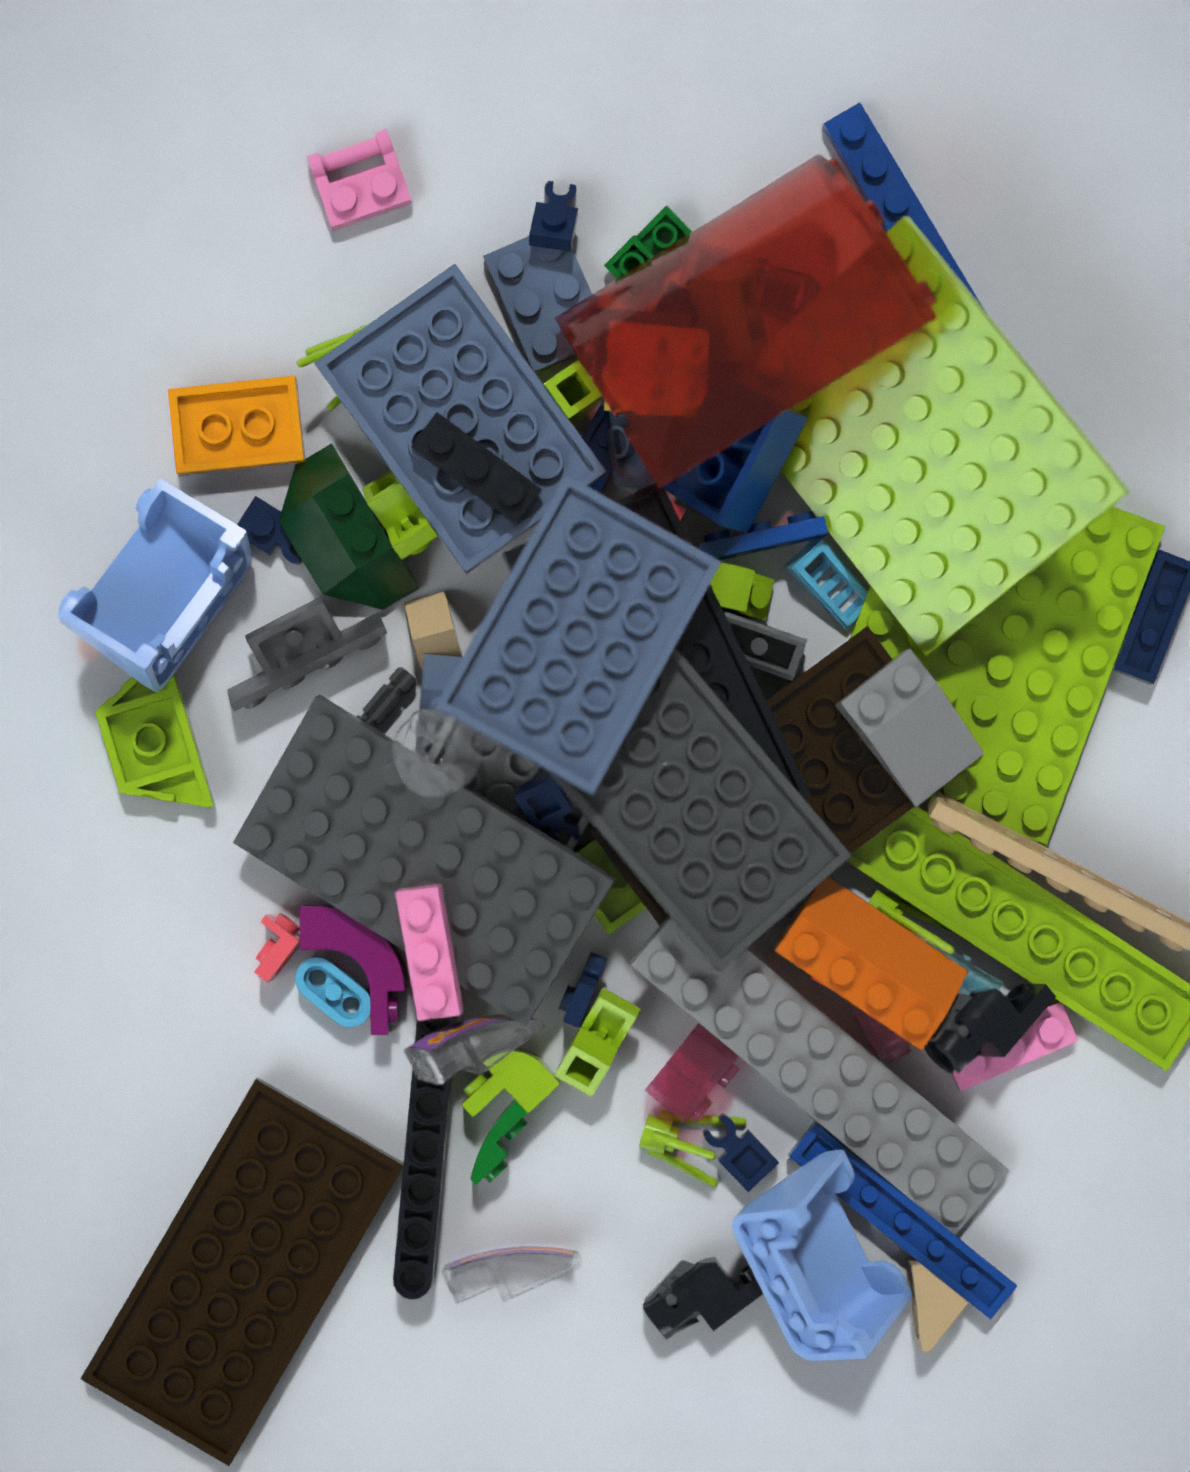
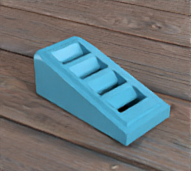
[784,538,868,630]

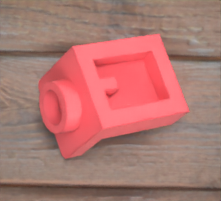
[254,913,300,982]

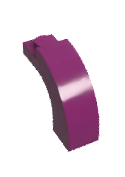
[299,905,408,1035]

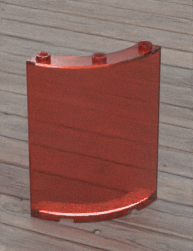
[554,154,938,489]

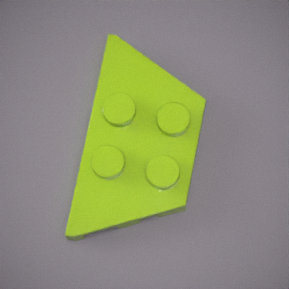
[95,673,216,808]

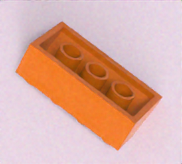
[775,876,968,1051]

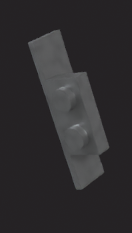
[227,596,387,712]

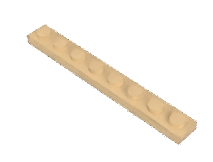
[927,791,1190,951]

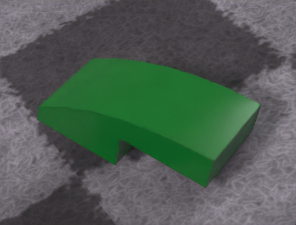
[604,205,698,296]
[470,1099,528,1185]

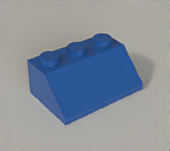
[662,371,808,533]

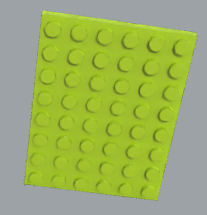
[731,217,1130,656]
[849,506,1166,845]

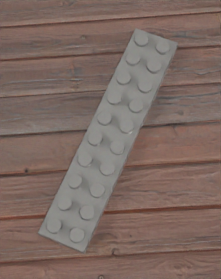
[629,915,1010,1235]

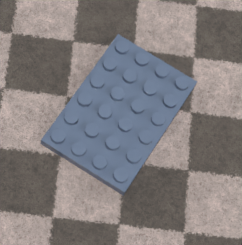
[314,264,607,575]
[435,475,721,796]

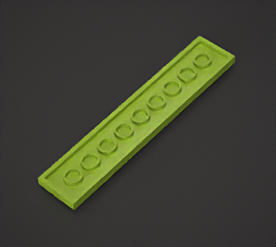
[845,806,1190,1071]

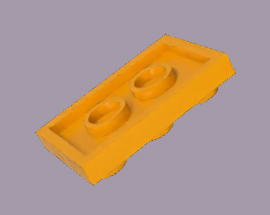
[168,375,305,476]

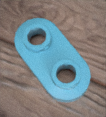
[295,956,370,1027]

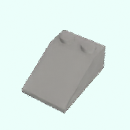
[835,648,984,807]

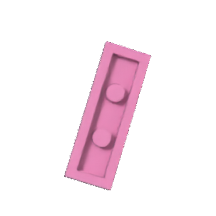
[395,883,464,1021]
[952,1001,1078,1091]

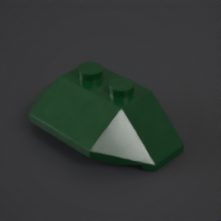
[279,443,419,610]

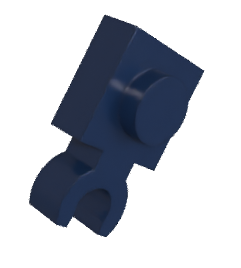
[529,181,578,252]
[237,496,302,565]
[513,772,581,843]
[558,952,607,1028]
[702,1113,779,1192]

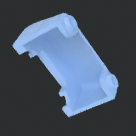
[58,479,252,692]
[732,1149,914,1361]

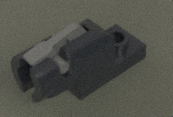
[924,984,1056,1074]
[642,1257,763,1340]

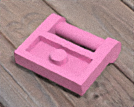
[306,129,412,231]

